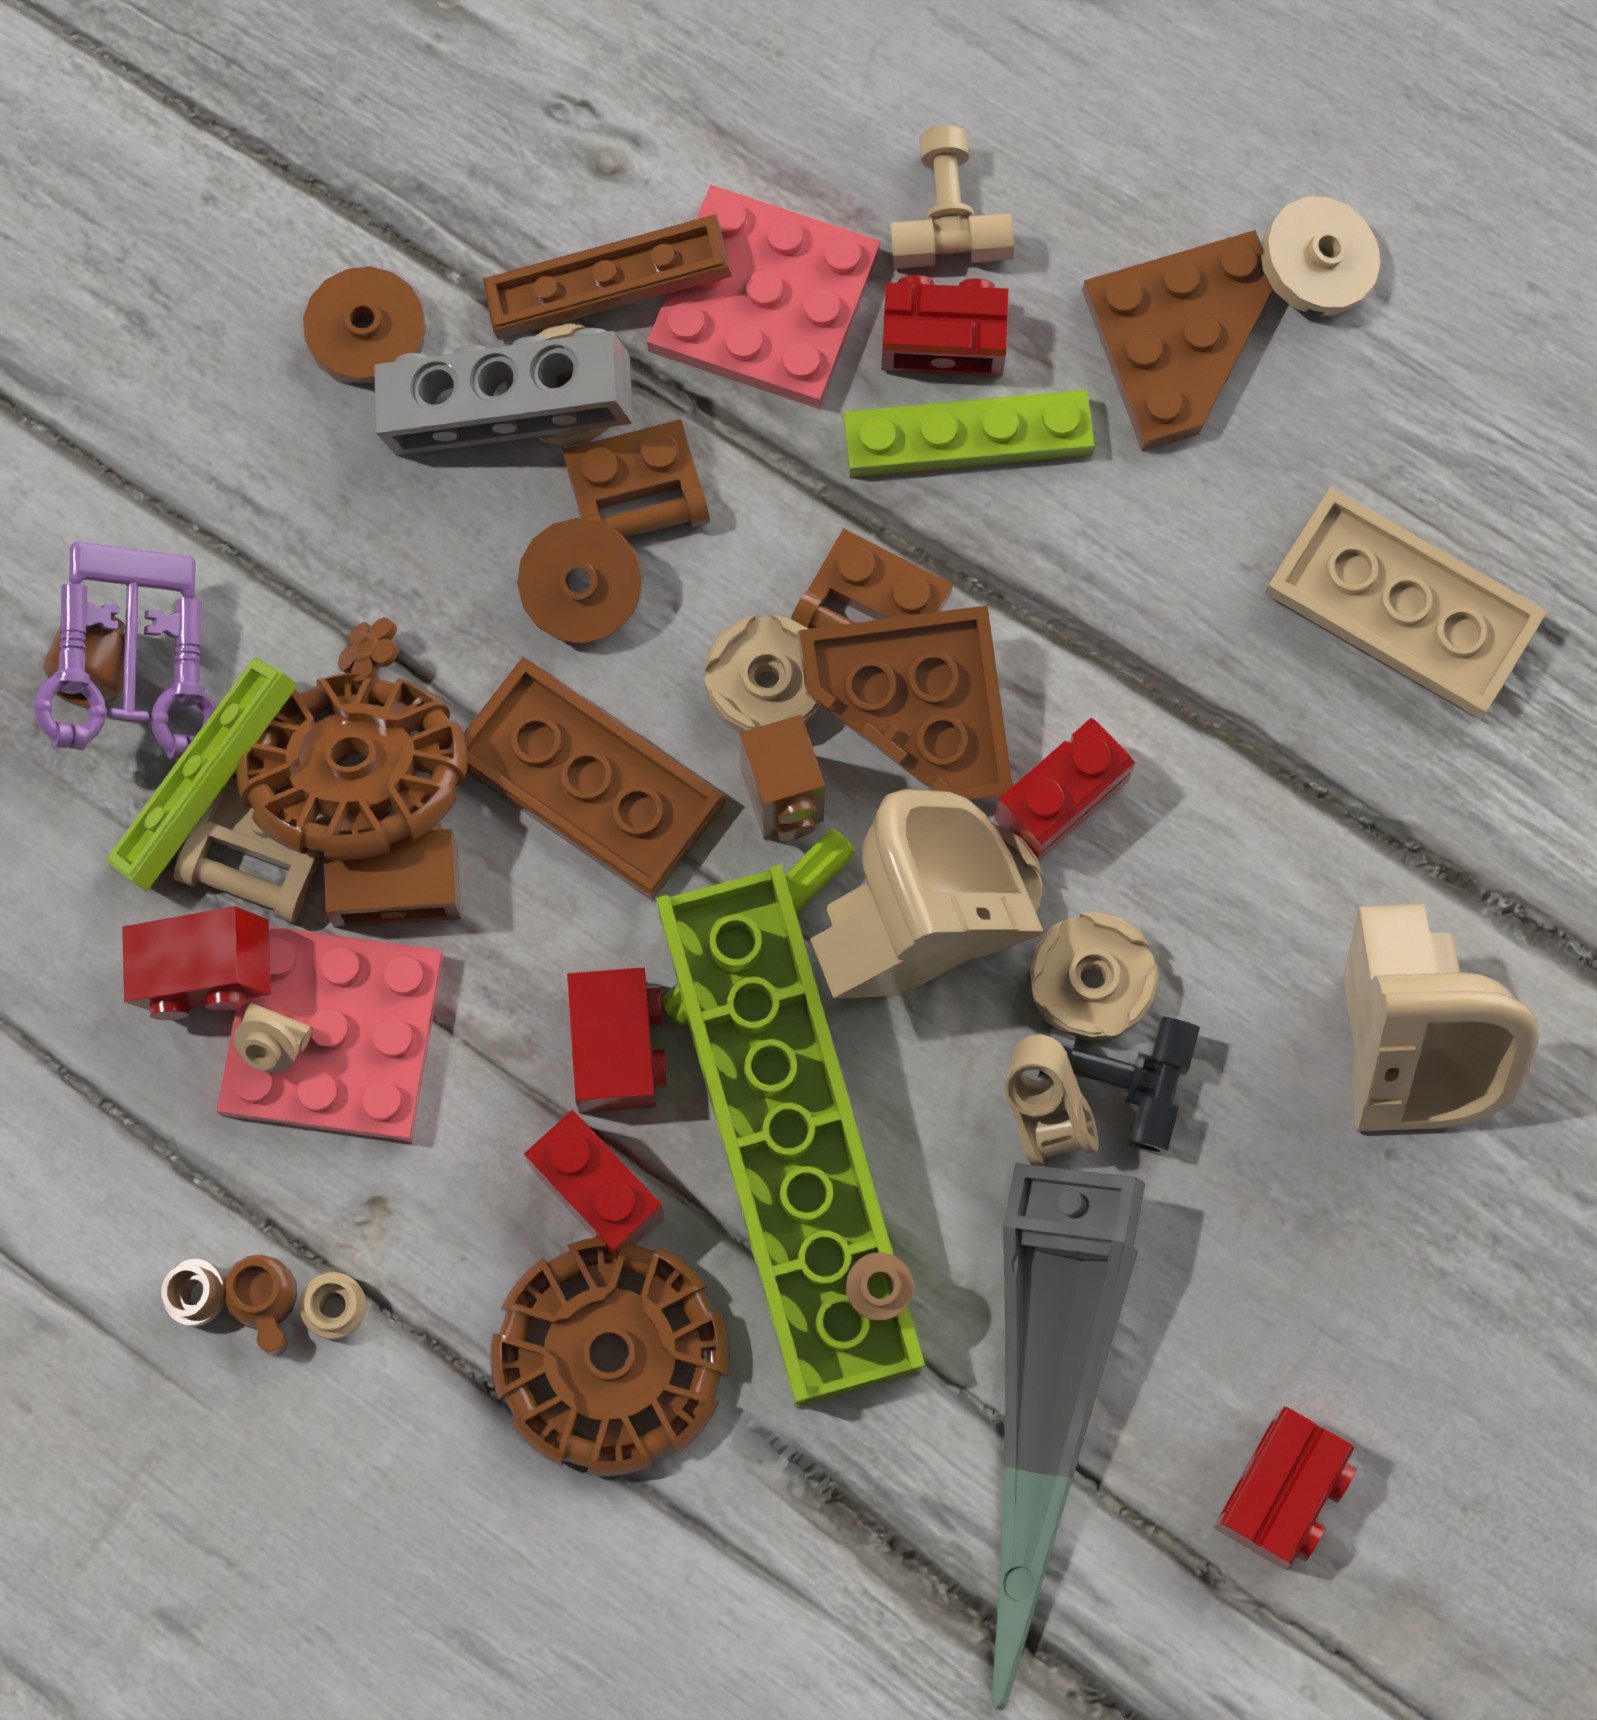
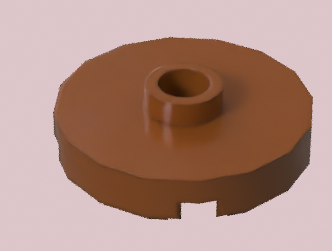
[303,266,426,386]
[517,518,644,644]

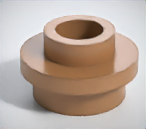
[846,1253,914,1321]
[161,1259,225,1326]

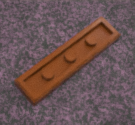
[483,214,732,340]

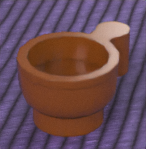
[224,1254,298,1356]

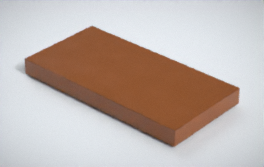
[463,657,727,901]

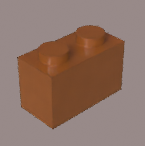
[740,714,825,841]
[324,824,461,928]

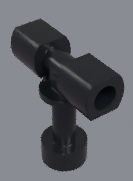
[1038,1016,1200,1156]

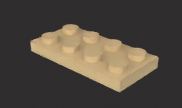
[1265,486,1548,720]

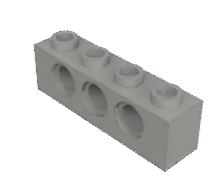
[374,328,633,456]

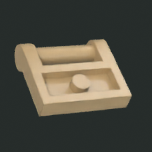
[173,777,333,923]

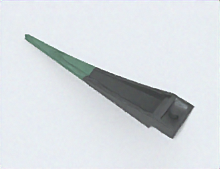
[991,1163,1146,1711]

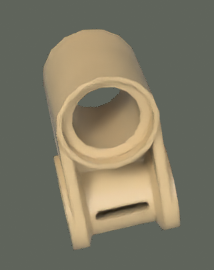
[1004,1034,1098,1166]

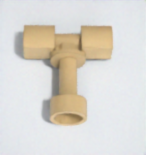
[890,125,1014,269]

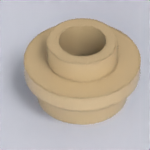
[299,1272,366,1339]

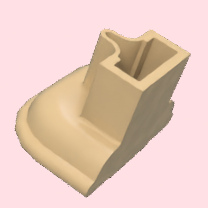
[810,789,1044,999]
[1343,904,1539,1131]

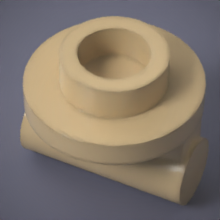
[233,1003,313,1073]

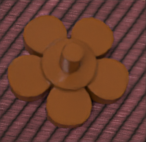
[338,618,399,685]

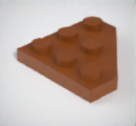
[1082,230,1274,451]
[798,605,1013,800]

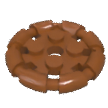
[236,673,468,860]
[490,1237,730,1476]

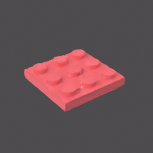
[647,184,881,409]
[217,926,444,1143]

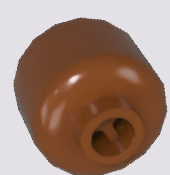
[43,615,137,708]

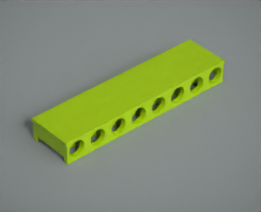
[656,864,925,1407]

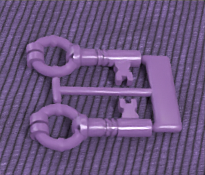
[33,542,216,759]

